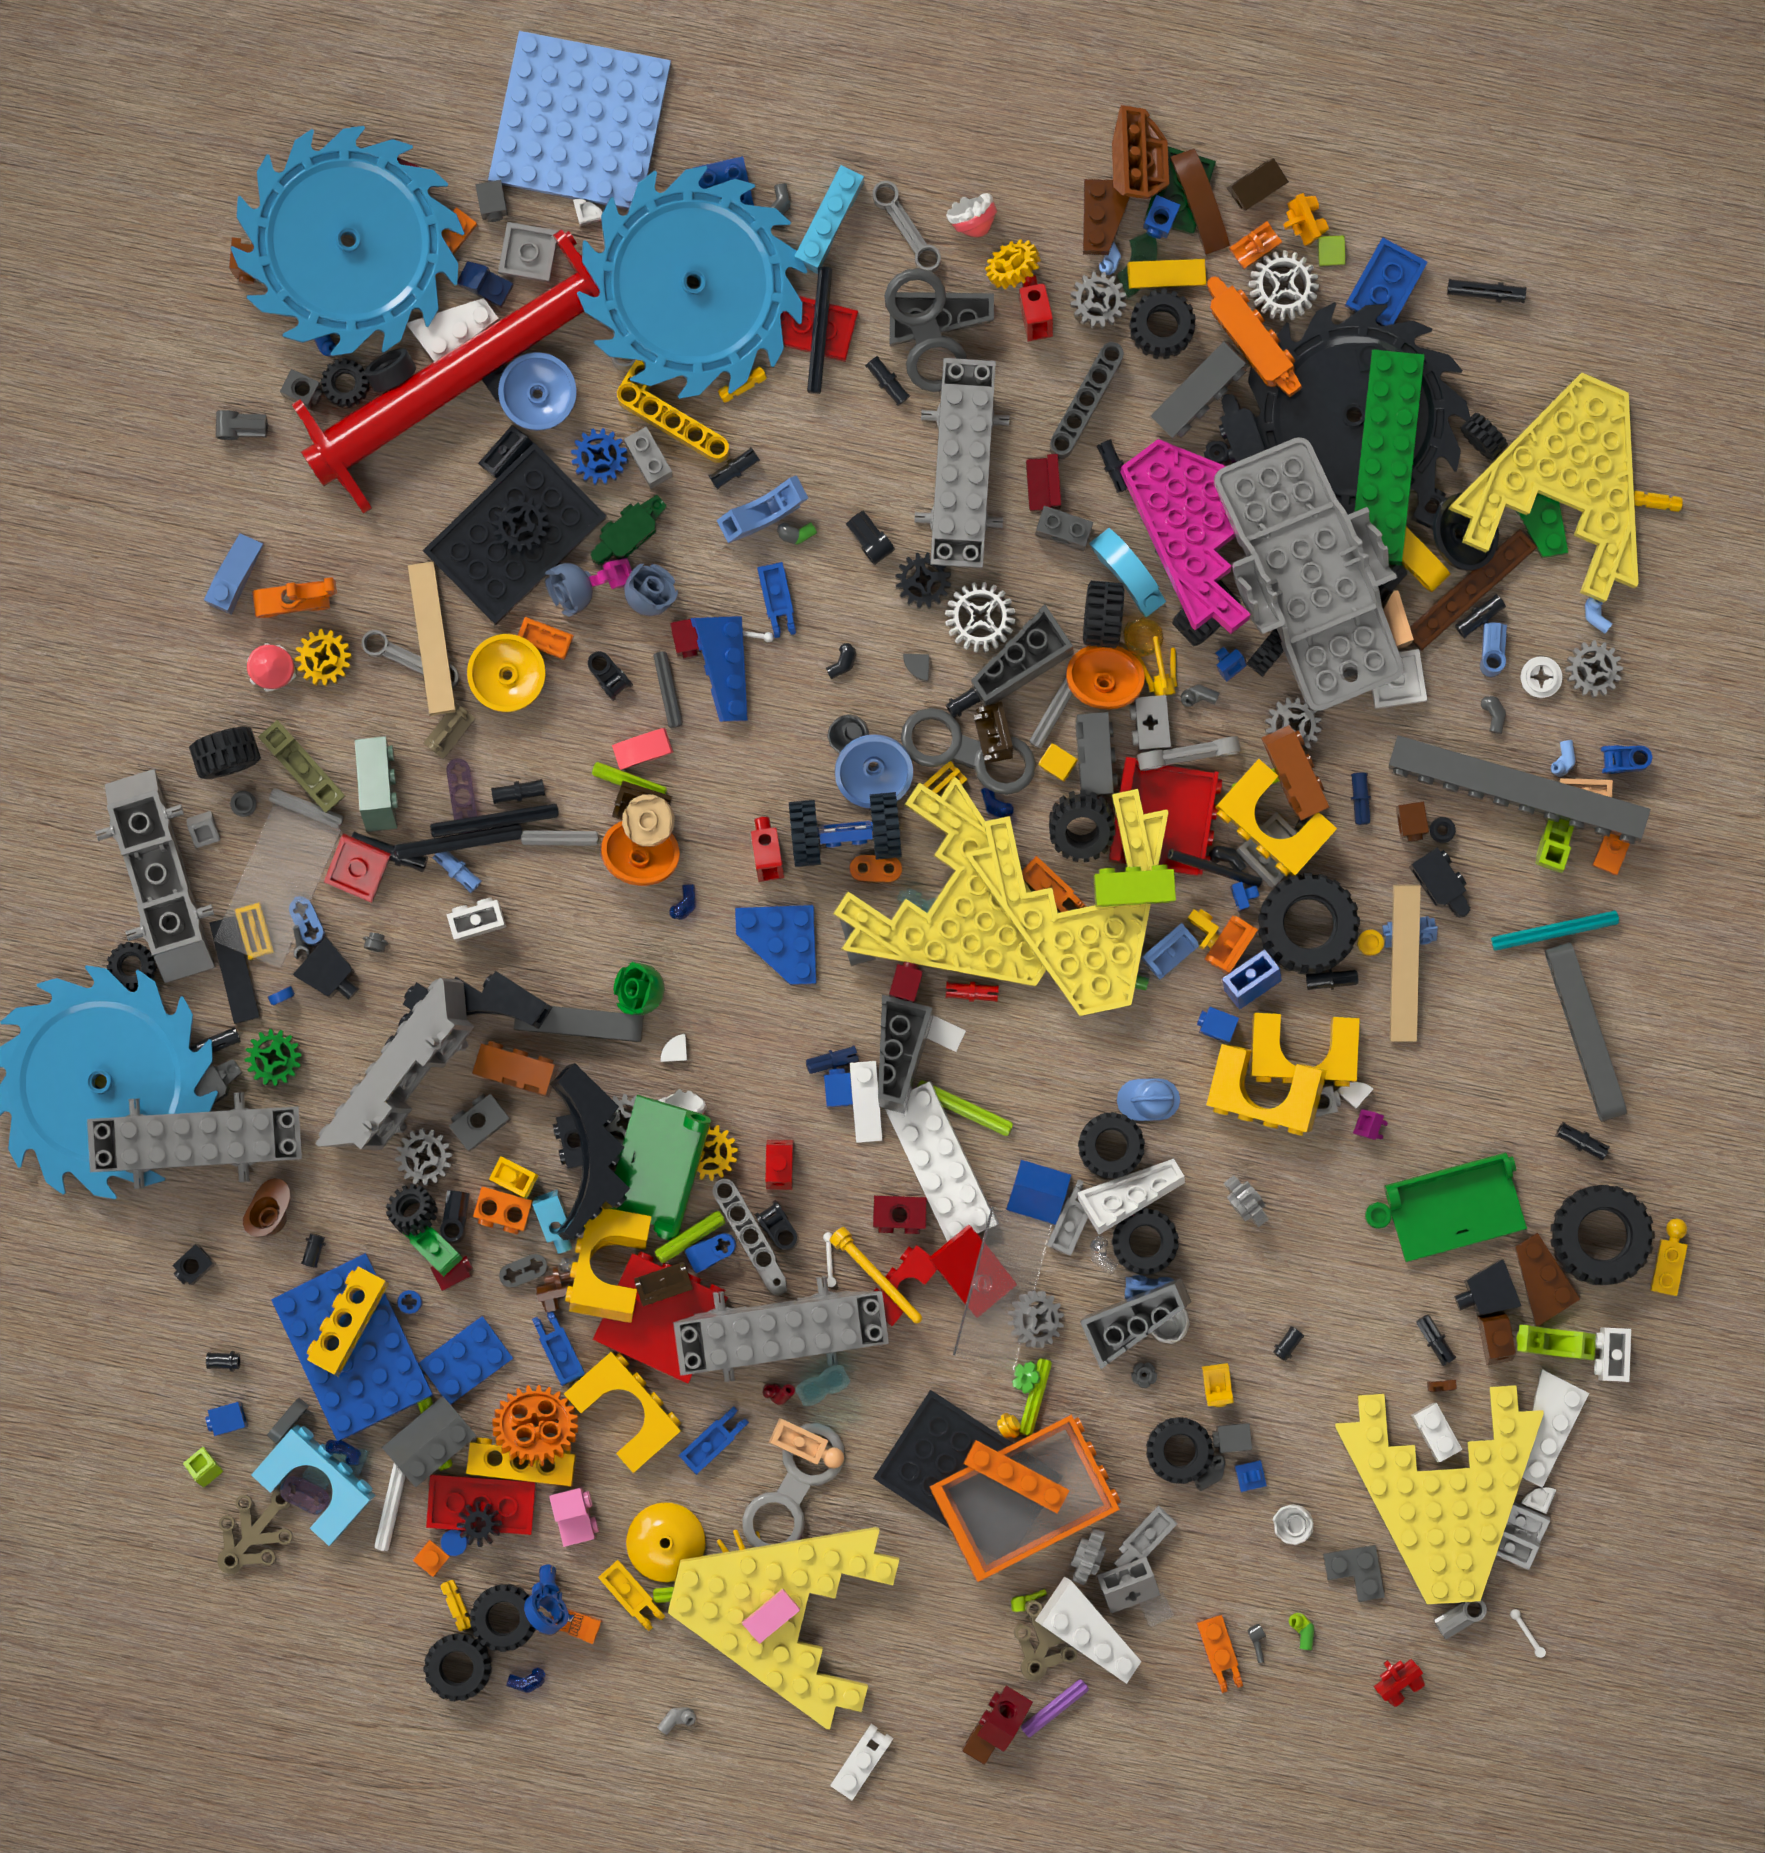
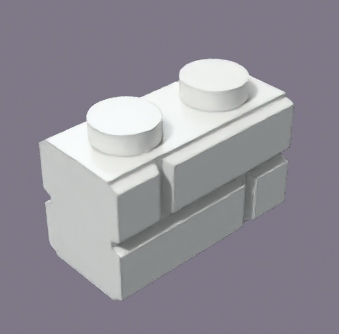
[1411,1403,1462,1462]

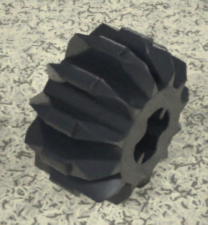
[457,1501,502,1547]

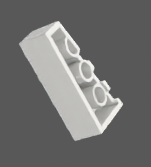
[1035,1577,1141,1684]

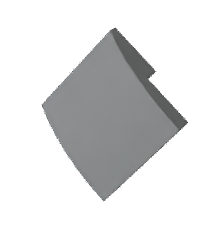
[1236,812,1296,888]
[1496,1502,1550,1570]

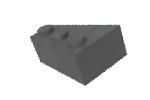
[1075,712,1118,797]

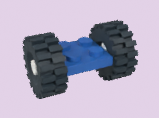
[789,792,902,867]

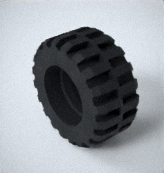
[1258,873,1360,975]
[1550,1185,1655,1285]

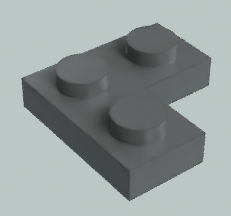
[1323,1545,1385,1602]

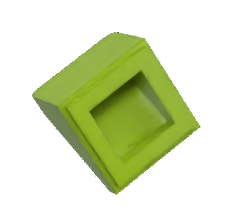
[1317,235,1345,266]
[183,1447,223,1487]

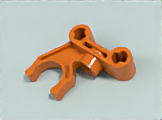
[252,577,337,618]

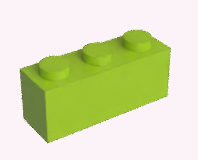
[1093,865,1176,907]

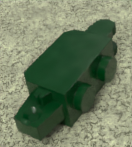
[590,495,667,566]

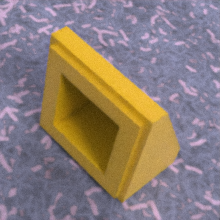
[1038,743,1078,782]

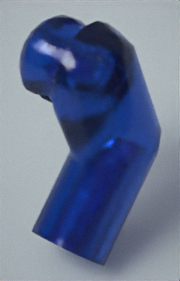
[981,788,1014,818]
[506,1668,546,1693]

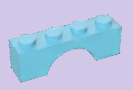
[794,165,864,274]

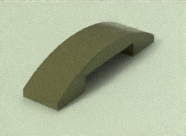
[258,720,346,813]

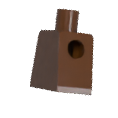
[1477,1311,1516,1365]

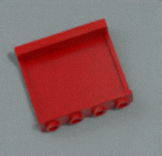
[1108,757,1222,877]
[592,1251,729,1384]

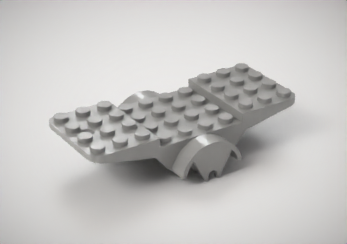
[1214,437,1404,711]

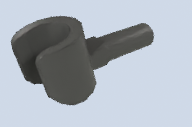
[293,925,310,959]
[1248,1624,1266,1663]

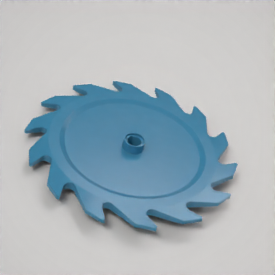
[230,126,464,356]
[577,166,808,399]
[0,965,219,1199]

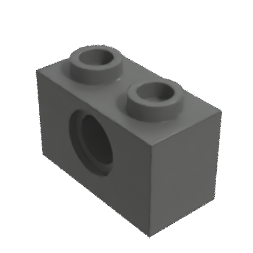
[1035,506,1093,551]
[449,1093,511,1152]

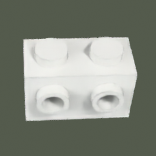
[447,898,506,942]
[1594,1328,1631,1382]

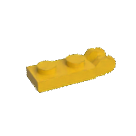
[598,1560,665,1631]

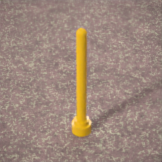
[829,1227,922,1323]

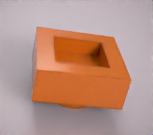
[413,1539,450,1577]

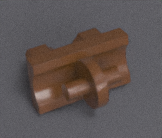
[536,1266,575,1312]

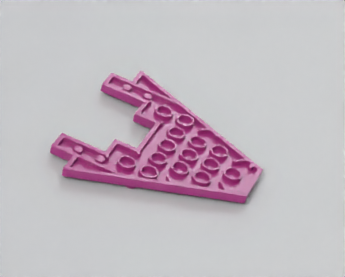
[1120,439,1251,634]

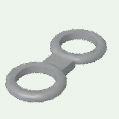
[742,1423,845,1547]

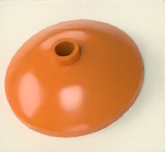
[1066,646,1145,709]
[601,821,680,886]

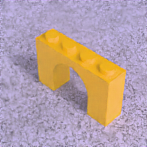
[1215,759,1337,877]
[1250,1013,1360,1087]
[1206,1044,1327,1136]
[565,1207,651,1323]
[564,1351,682,1473]

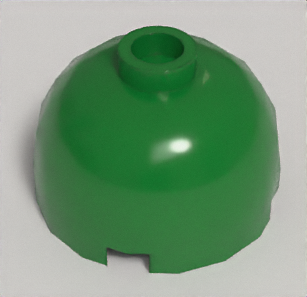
[613,962,665,1015]

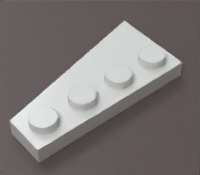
[1522,1369,1589,1488]

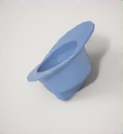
[1117,1078,1180,1121]

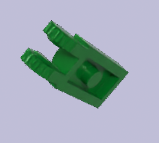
[402,1225,463,1277]

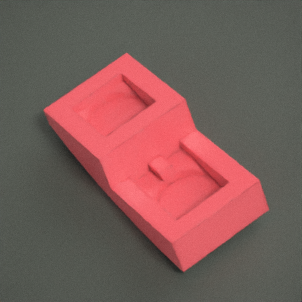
[612,728,673,770]

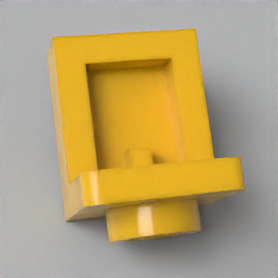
[1186,909,1220,950]
[1202,1363,1234,1407]

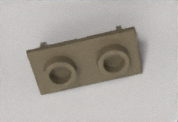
[423,703,476,759]

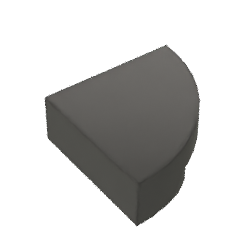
[903,654,929,681]

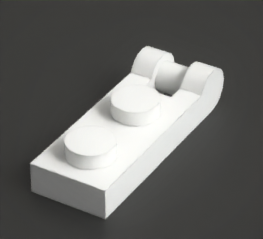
[830,1723,893,1800]

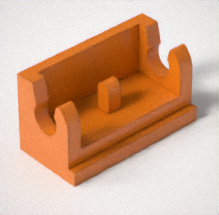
[1204,916,1258,975]

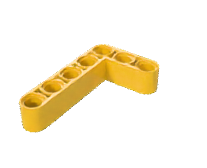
[617,360,730,463]

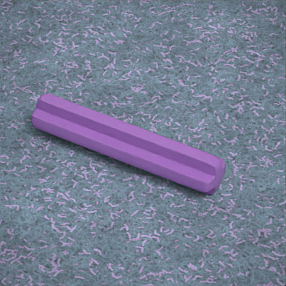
[1021,1679,1089,1737]

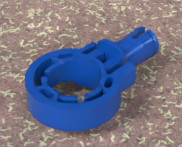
[524,1564,569,1635]

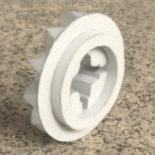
[1520,656,1562,698]

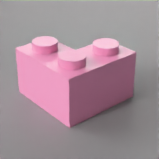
[549,1487,599,1547]

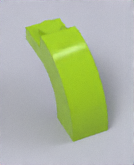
[1535,819,1574,873]
[1516,1325,1596,1360]

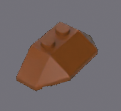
[1112,105,1169,200]

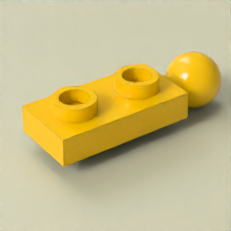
[1650,1218,1688,1296]

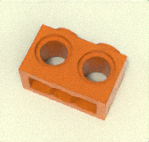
[473,1187,533,1235]

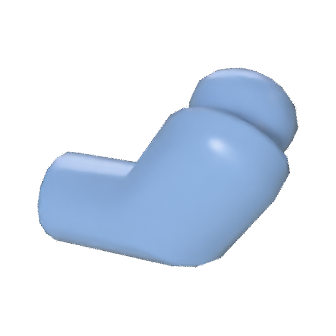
[1099,242,1121,275]
[1585,597,1613,634]
[1551,740,1576,777]

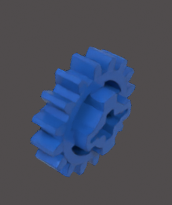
[571,428,628,485]

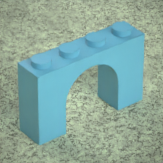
[251,1425,376,1546]

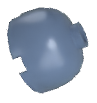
[545,563,593,617]
[624,564,678,616]

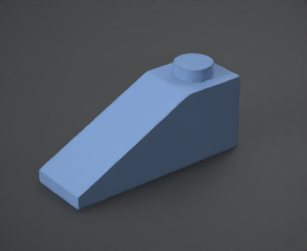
[204,533,264,615]

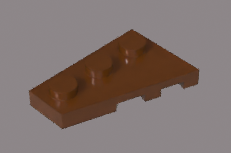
[1083,179,1130,255]
[1514,1233,1580,1327]

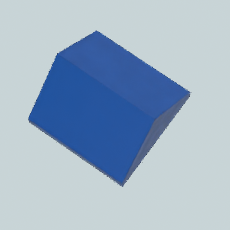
[1006,1160,1071,1225]

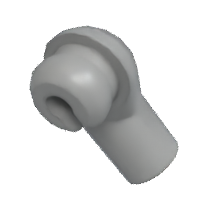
[657,1707,696,1735]

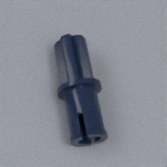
[1350,772,1371,825]
[806,1045,859,1074]

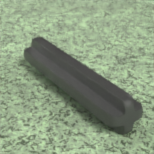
[653,651,682,728]

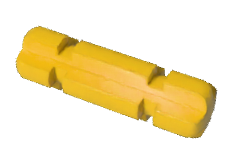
[718,367,767,403]
[1634,491,1683,512]
[441,1580,471,1631]

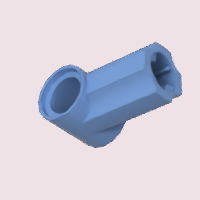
[1480,622,1507,677]

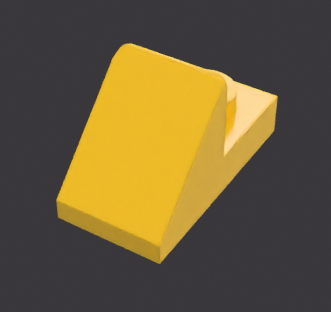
[489,1156,539,1199]

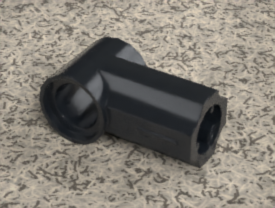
[846,510,895,565]
[440,1190,470,1244]

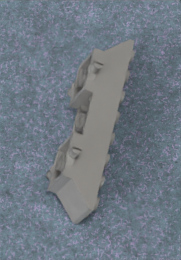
[914,358,1010,568]
[95,769,215,983]
[315,978,474,1150]
[87,1092,302,1189]
[673,1276,889,1382]

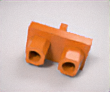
[1229,221,1282,269]

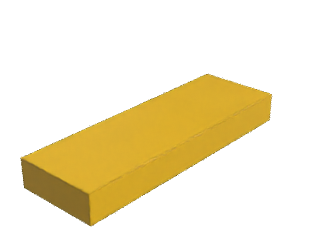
[1127,259,1206,289]

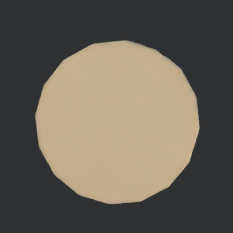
[622,795,675,847]

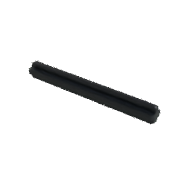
[807,266,832,394]
[430,804,559,838]
[394,824,523,860]

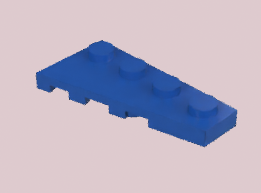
[690,616,748,722]

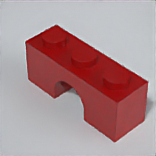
[874,1245,937,1326]

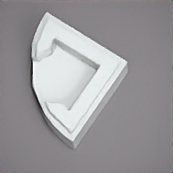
[573,199,602,226]
[661,1034,687,1062]
[1337,1082,1373,1109]
[1521,1487,1556,1514]

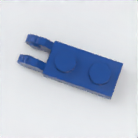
[757,562,796,638]
[532,1311,586,1386]
[678,1407,749,1475]

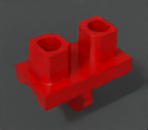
[1373,1659,1425,1707]

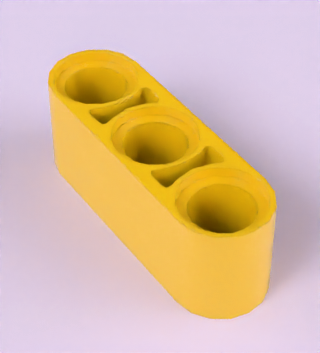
[1402,526,1451,593]

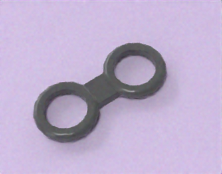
[884,268,967,392]
[901,708,1036,795]

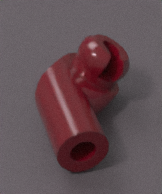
[762,1383,795,1405]

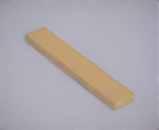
[408,562,456,716]
[1390,885,1421,1041]

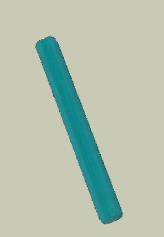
[1491,910,1619,951]

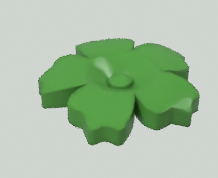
[1012,1361,1041,1394]

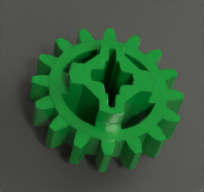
[244,1029,303,1086]

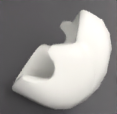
[1151,1309,1190,1344]
[1273,1504,1314,1545]

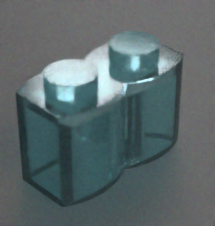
[795,1365,851,1406]

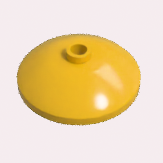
[467,634,546,712]
[626,1502,705,1582]

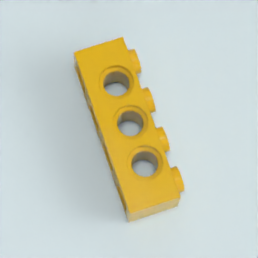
[307,1267,389,1377]
[466,1437,576,1486]

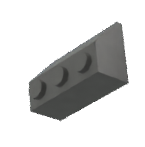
[382,1396,477,1488]

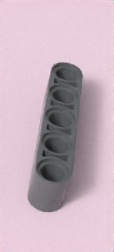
[1049,342,1124,459]
[514,1006,644,1042]

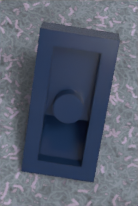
[457,261,514,308]

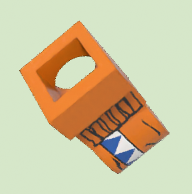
[551,1608,602,1644]

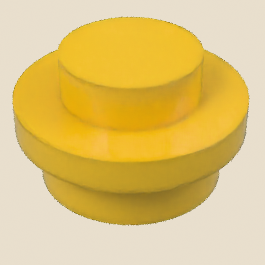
[997,1413,1021,1439]

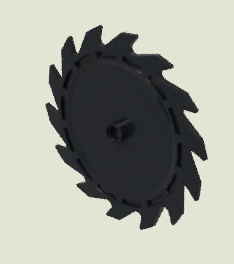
[1248,302,1471,515]

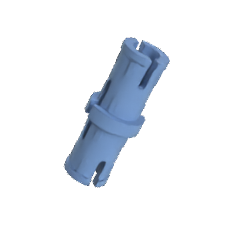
[432,851,482,893]

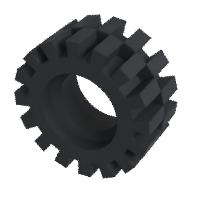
[321,358,369,408]
[1460,412,1508,461]
[1246,628,1284,677]
[106,942,157,990]
[386,1184,438,1236]

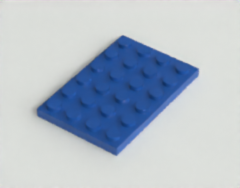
[271,1253,433,1442]

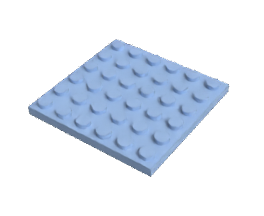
[488,31,671,210]

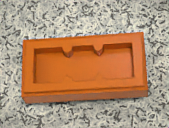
[518,617,574,660]
[1592,833,1630,876]

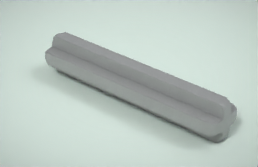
[1030,678,1073,748]
[269,788,344,829]
[521,831,599,846]

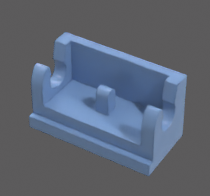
[1141,923,1199,980]

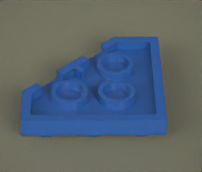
[735,905,816,985]

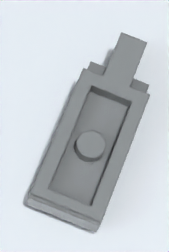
[1114,1505,1178,1568]

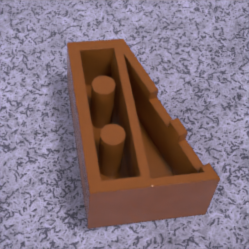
[1261,725,1329,820]
[472,1041,558,1097]

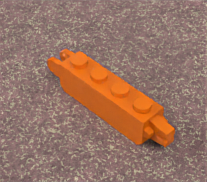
[1207,276,1302,397]

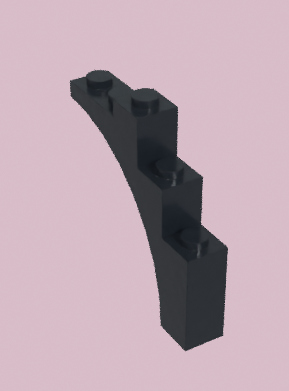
[385,971,553,1045]
[550,1063,630,1240]

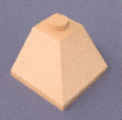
[1383,590,1414,650]

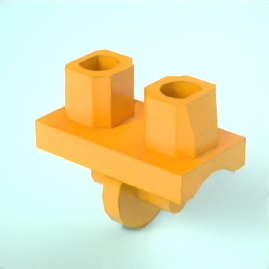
[1283,193,1329,246]

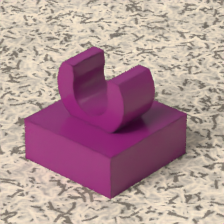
[1353,1109,1388,1141]

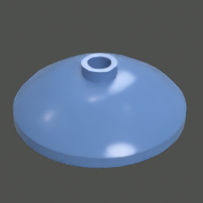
[498,352,576,431]
[835,735,913,808]

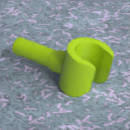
[1011,1589,1047,1612]

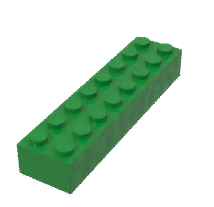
[1355,350,1424,565]

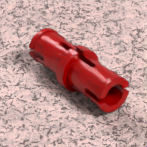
[945,981,999,1002]

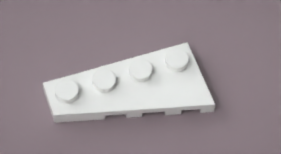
[1077,1159,1185,1234]

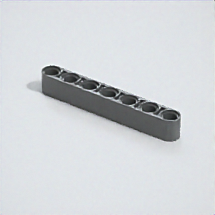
[1545,942,1627,1122]

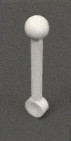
[743,631,774,642]
[823,1232,836,1287]
[1510,1609,1546,1658]

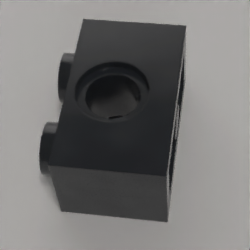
[553,1114,582,1169]

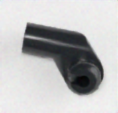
[826,643,856,679]
[1209,845,1247,871]

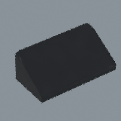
[478,425,533,479]

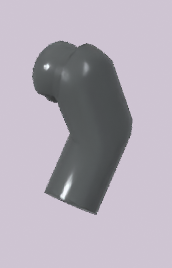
[1481,696,1506,734]

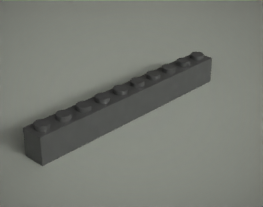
[1389,735,1651,844]

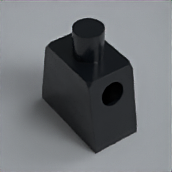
[293,937,359,1000]
[1454,1259,1522,1315]

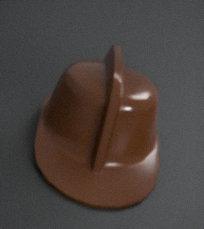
[243,1178,291,1237]

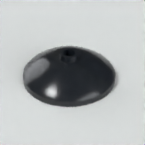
[1433,493,1499,571]

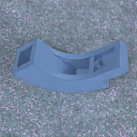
[716,475,808,543]

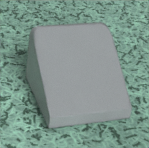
[186,811,220,849]

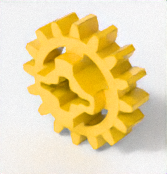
[985,239,1041,289]
[295,629,352,687]
[697,1125,738,1181]

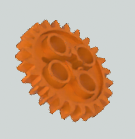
[492,1385,578,1467]

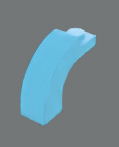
[1089,528,1166,617]

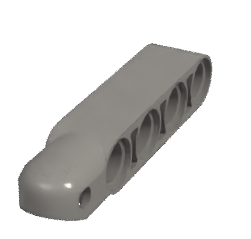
[713,1179,787,1296]

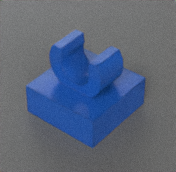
[1215,647,1247,682]
[1230,882,1260,912]
[1235,1460,1267,1492]

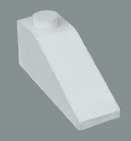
[850,1061,882,1143]

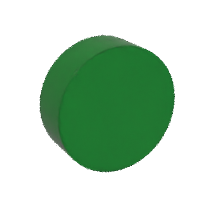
[1365,1202,1392,1229]

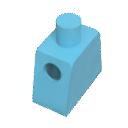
[533,1189,572,1254]

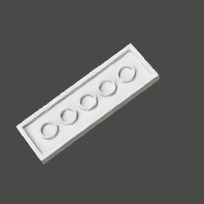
[885,1081,998,1242]

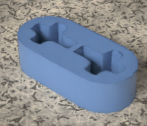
[289,897,325,946]

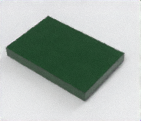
[1144,146,1216,236]

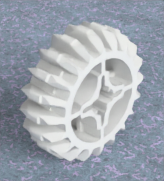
[1248,250,1319,321]
[945,582,1015,652]

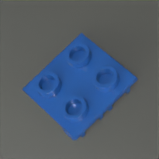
[693,156,754,206]

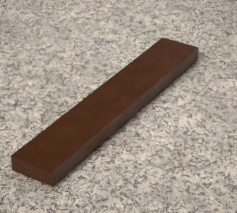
[1410,529,1538,651]

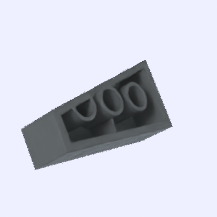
[889,292,994,346]
[1151,341,1251,438]
[971,604,1074,706]
[878,994,933,1114]
[1080,1278,1192,1369]

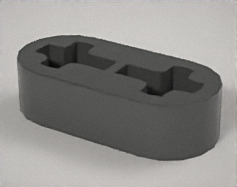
[499,1254,548,1288]
[267,1397,309,1444]

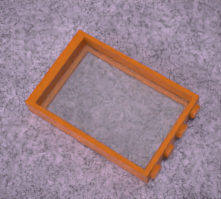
[929,1414,1121,1582]

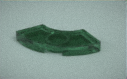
[1116,232,1157,299]

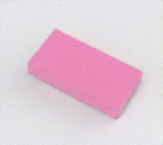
[742,1589,800,1644]

